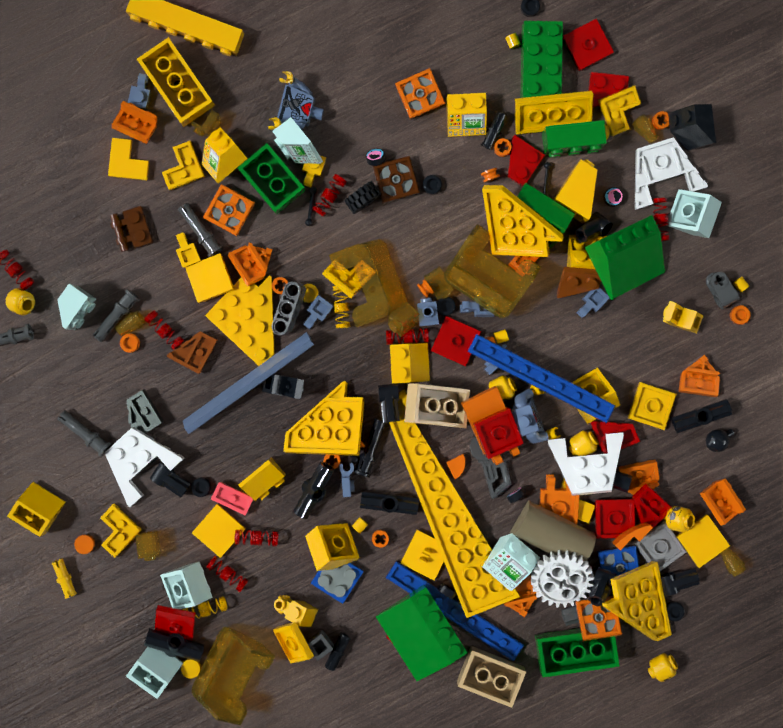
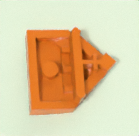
[228,242,273,287]
[679,355,720,397]
[618,459,660,495]
[504,573,537,617]

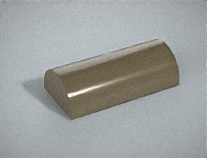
[510,500,596,561]

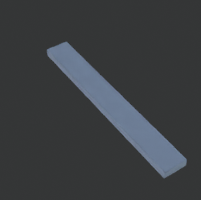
[183,332,314,434]

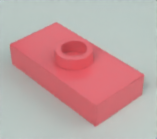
[211,481,253,516]

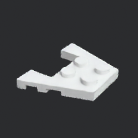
[635,137,708,210]
[105,427,185,507]
[548,433,624,496]

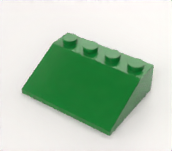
[585,215,665,300]
[375,585,468,681]

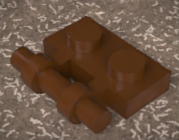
[110,206,153,252]

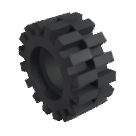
[344,181,381,214]

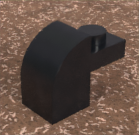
[262,374,304,399]

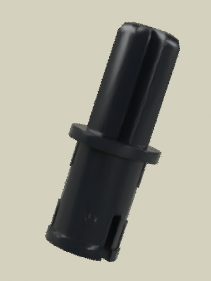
[481,112,507,150]
[325,632,351,671]

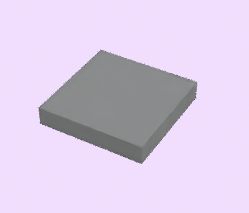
[633,520,687,571]

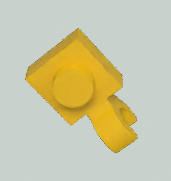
[302,156,326,188]
[176,233,201,268]

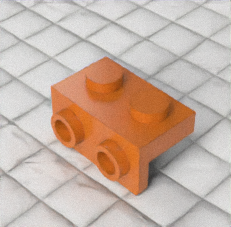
[112,101,158,144]
[700,479,746,526]

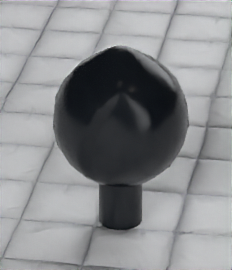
[705,429,734,452]

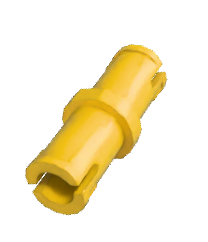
[51,558,77,599]

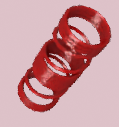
[312,174,347,217]
[652,198,670,241]
[0,250,34,290]
[144,310,184,350]
[386,328,429,345]
[234,529,278,547]
[206,556,248,592]

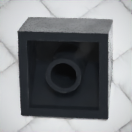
[668,104,716,151]

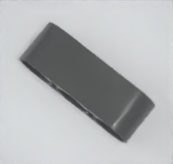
[272,282,306,335]

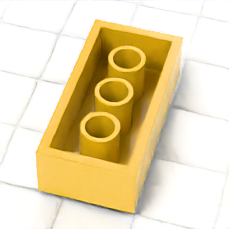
[137,37,215,127]

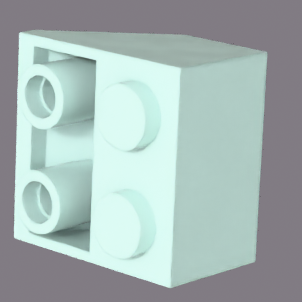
[58,284,96,330]
[126,647,183,699]

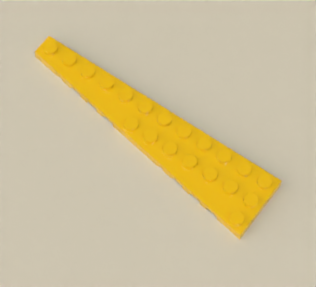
[389,397,520,618]

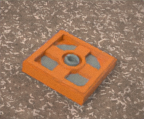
[395,68,445,120]
[203,184,255,236]
[575,596,622,641]

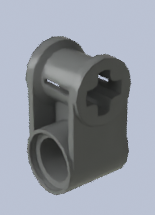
[706,272,739,310]

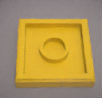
[185,253,234,303]
[628,382,677,430]
[192,503,246,558]
[676,514,730,568]
[273,622,314,663]

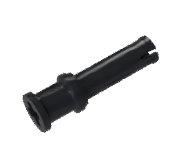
[354,419,386,478]

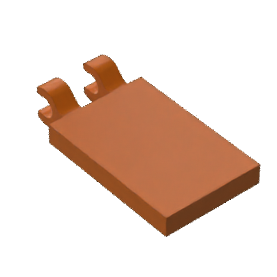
[461,386,520,465]
[539,474,579,524]

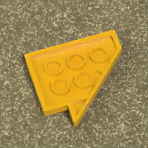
[482,185,564,257]
[205,275,275,366]
[284,381,365,456]
[602,561,672,641]

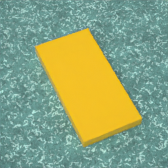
[515,91,593,135]

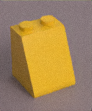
[553,159,597,224]

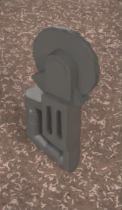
[470,436,512,499]

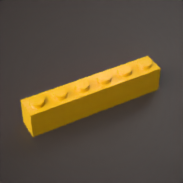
[126,0,244,56]

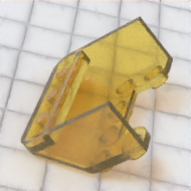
[444,224,541,318]
[329,239,408,328]
[192,627,275,726]

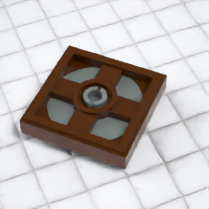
[373,156,420,203]

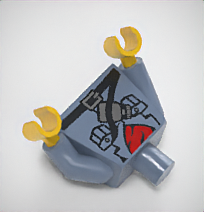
[268,71,324,130]
[512,385,560,443]

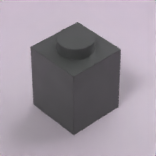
[307,629,334,661]

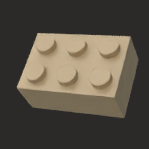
[404,384,470,428]
[457,646,526,708]

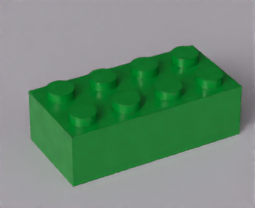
[521,21,563,98]
[535,628,620,678]

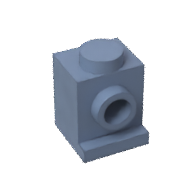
[417,298,439,327]

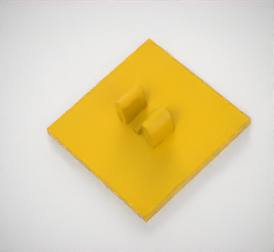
[400,530,444,581]

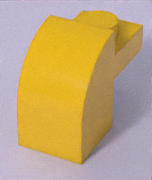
[663,301,703,334]

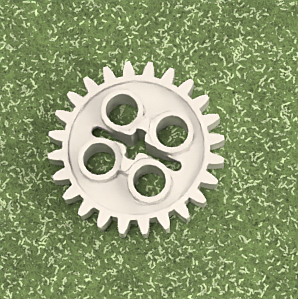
[531,550,594,608]

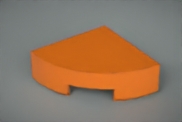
[446,454,465,479]

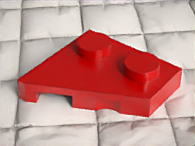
[588,72,629,108]
[507,135,545,187]
[590,421,640,454]
[632,483,672,532]

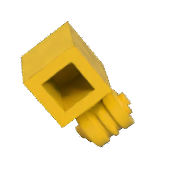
[274,595,319,627]

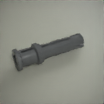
[178,203,223,257]
[92,289,140,342]
[0,323,34,345]
[57,410,112,457]

